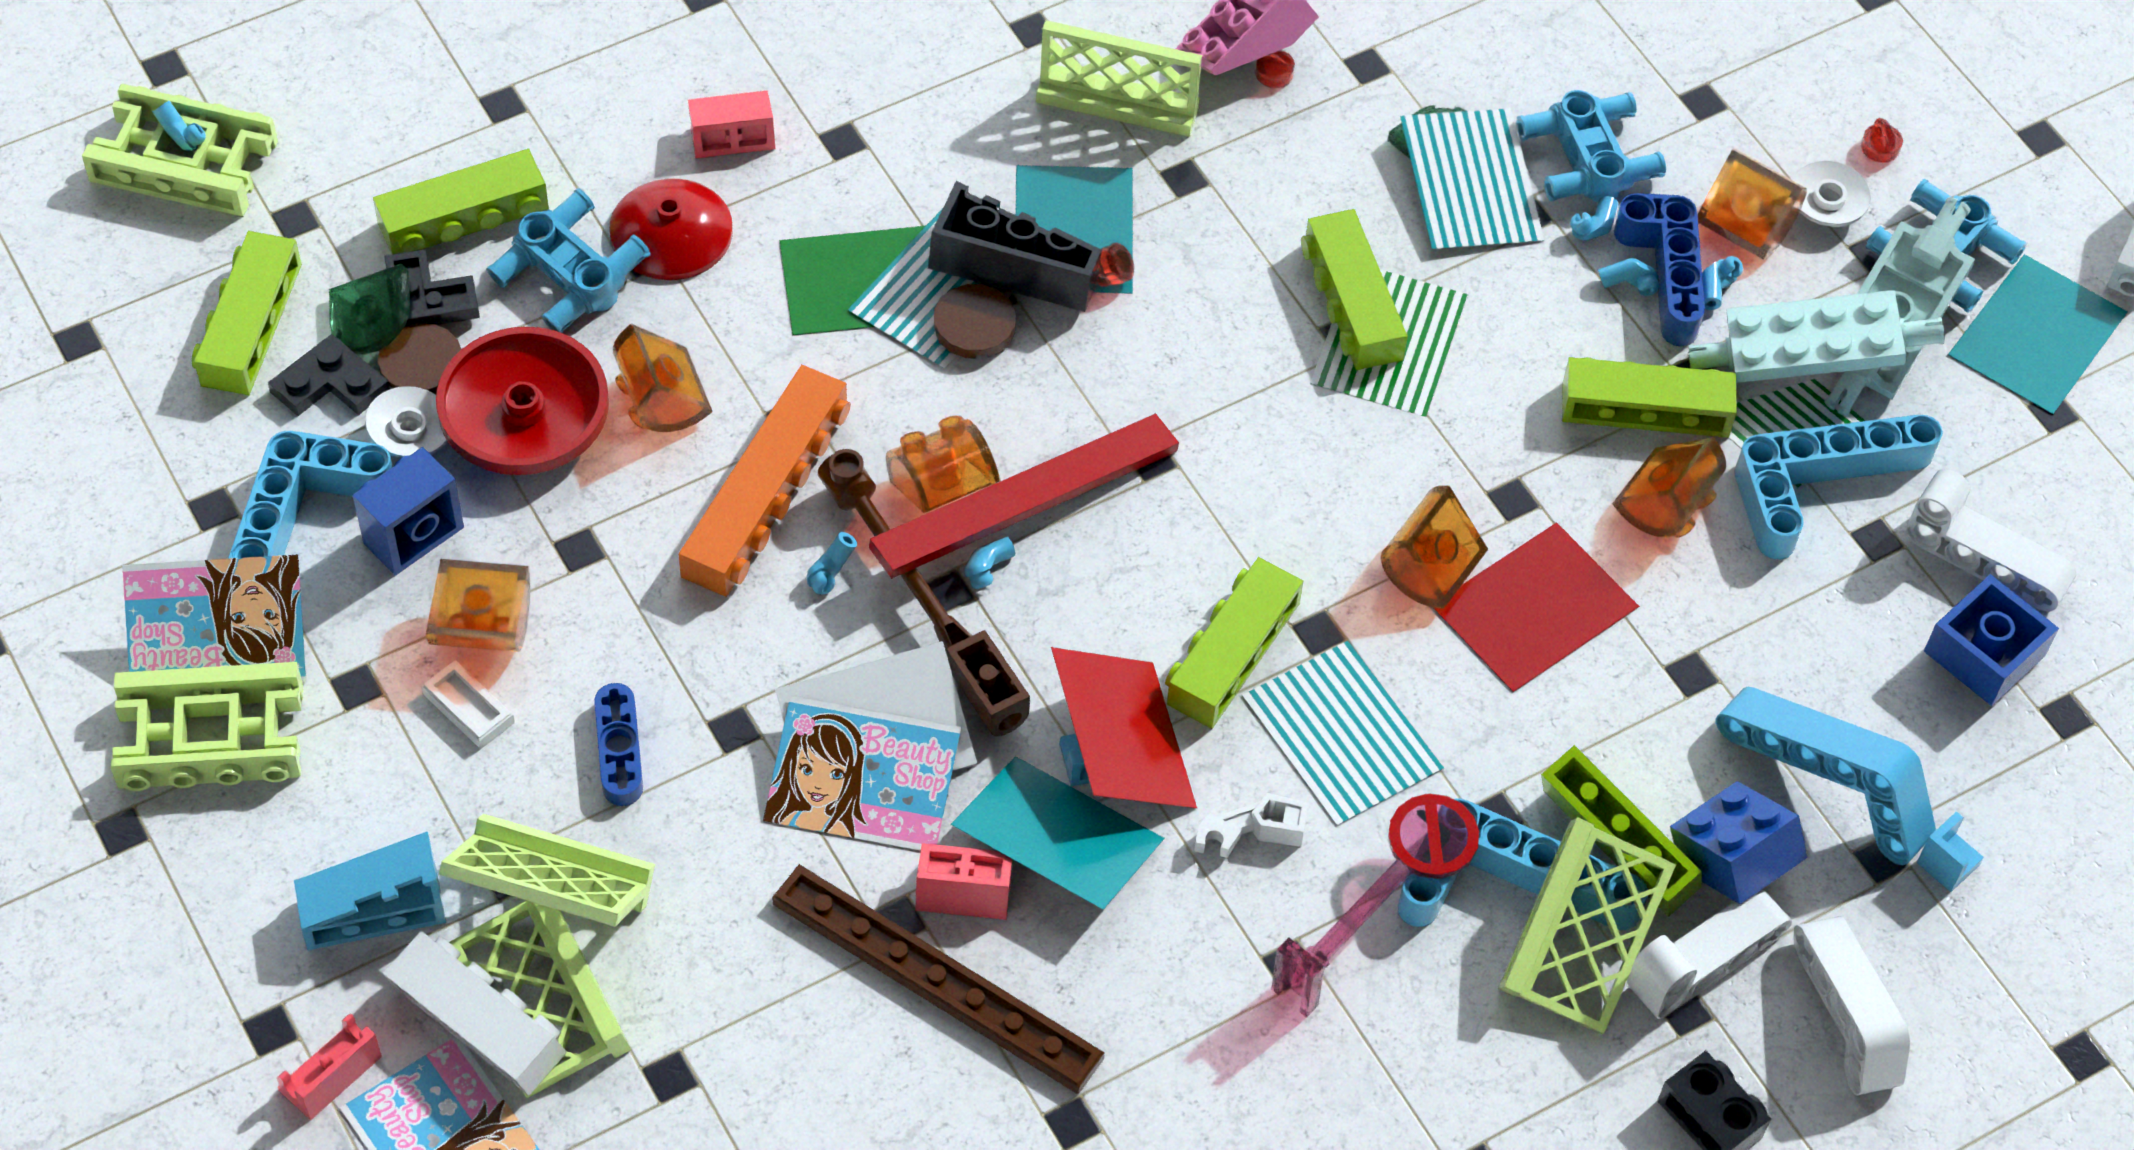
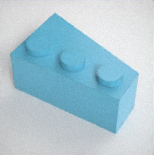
[294,831,446,951]

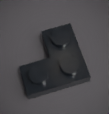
[384,249,480,330]
[268,334,390,416]

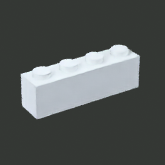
[383,931,567,1096]

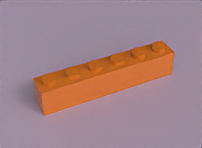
[678,364,851,597]

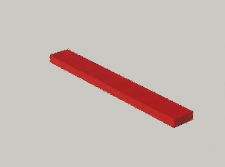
[869,413,1179,579]

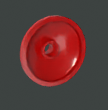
[609,179,733,280]

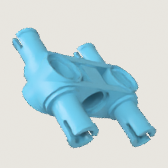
[1516,90,1666,202]
[1866,179,2027,313]
[486,188,651,333]

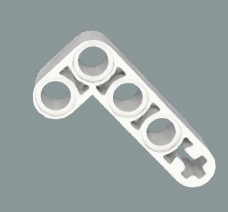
[1906,469,2076,611]
[1627,889,1792,1019]
[1793,916,1910,1096]

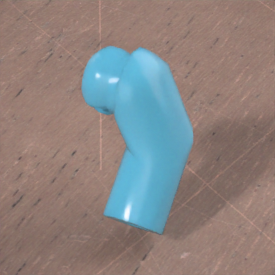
[152,100,206,151]
[1570,196,1619,241]
[1702,256,1743,310]
[1598,258,1660,296]
[806,532,857,595]
[964,536,1016,589]

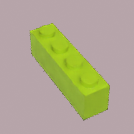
[373,148,549,255]
[1301,209,1408,370]
[191,230,302,396]
[1562,357,1737,438]
[1165,557,1304,729]
[1541,745,1702,917]

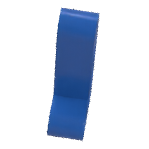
[1614,193,1705,347]

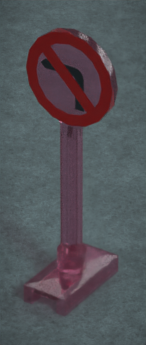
[1271,793,1479,1018]

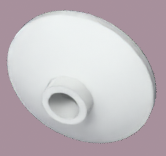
[1790,161,1871,227]
[365,386,447,458]

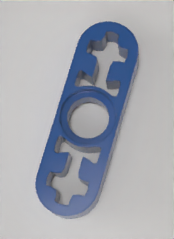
[594,683,643,806]

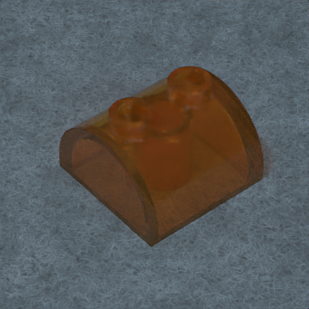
[1697,149,1807,260]
[613,323,713,432]
[886,415,1000,513]
[1612,437,1726,538]
[1381,485,1488,608]
[426,559,530,652]

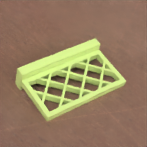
[1036,20,1202,137]
[439,814,655,927]
[1498,817,1676,1034]
[450,901,632,1098]

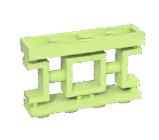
[82,84,278,217]
[111,662,303,791]

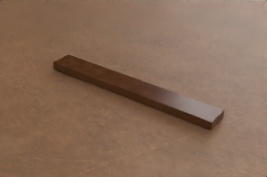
[772,864,1105,1095]

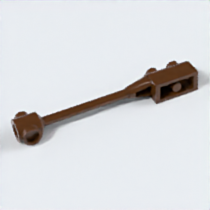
[818,449,1030,736]

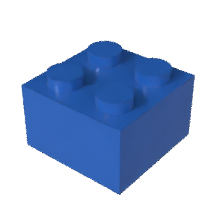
[352,447,464,576]
[1924,574,2059,706]
[1670,781,1807,904]

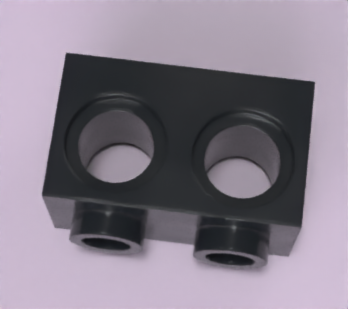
[1657,1050,1771,1150]

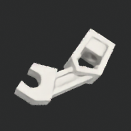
[1194,793,1309,858]

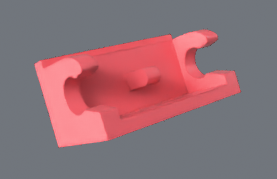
[688,90,775,158]
[915,843,1013,920]
[277,1013,382,1120]

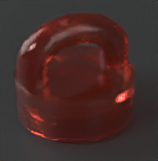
[1255,50,1295,88]
[1861,118,1903,163]
[1097,242,1135,287]

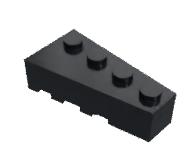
[928,181,1102,312]

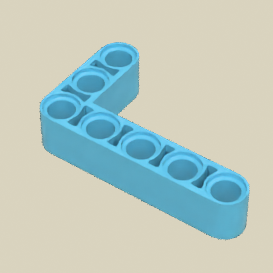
[1734,415,1943,560]
[228,431,392,559]
[1715,686,1936,865]
[1397,798,1648,930]

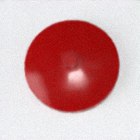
[436,327,609,475]

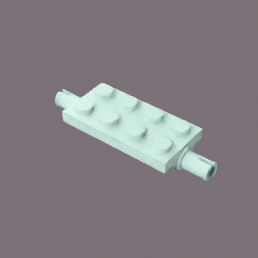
[1825,197,1975,415]
[1688,290,1944,383]

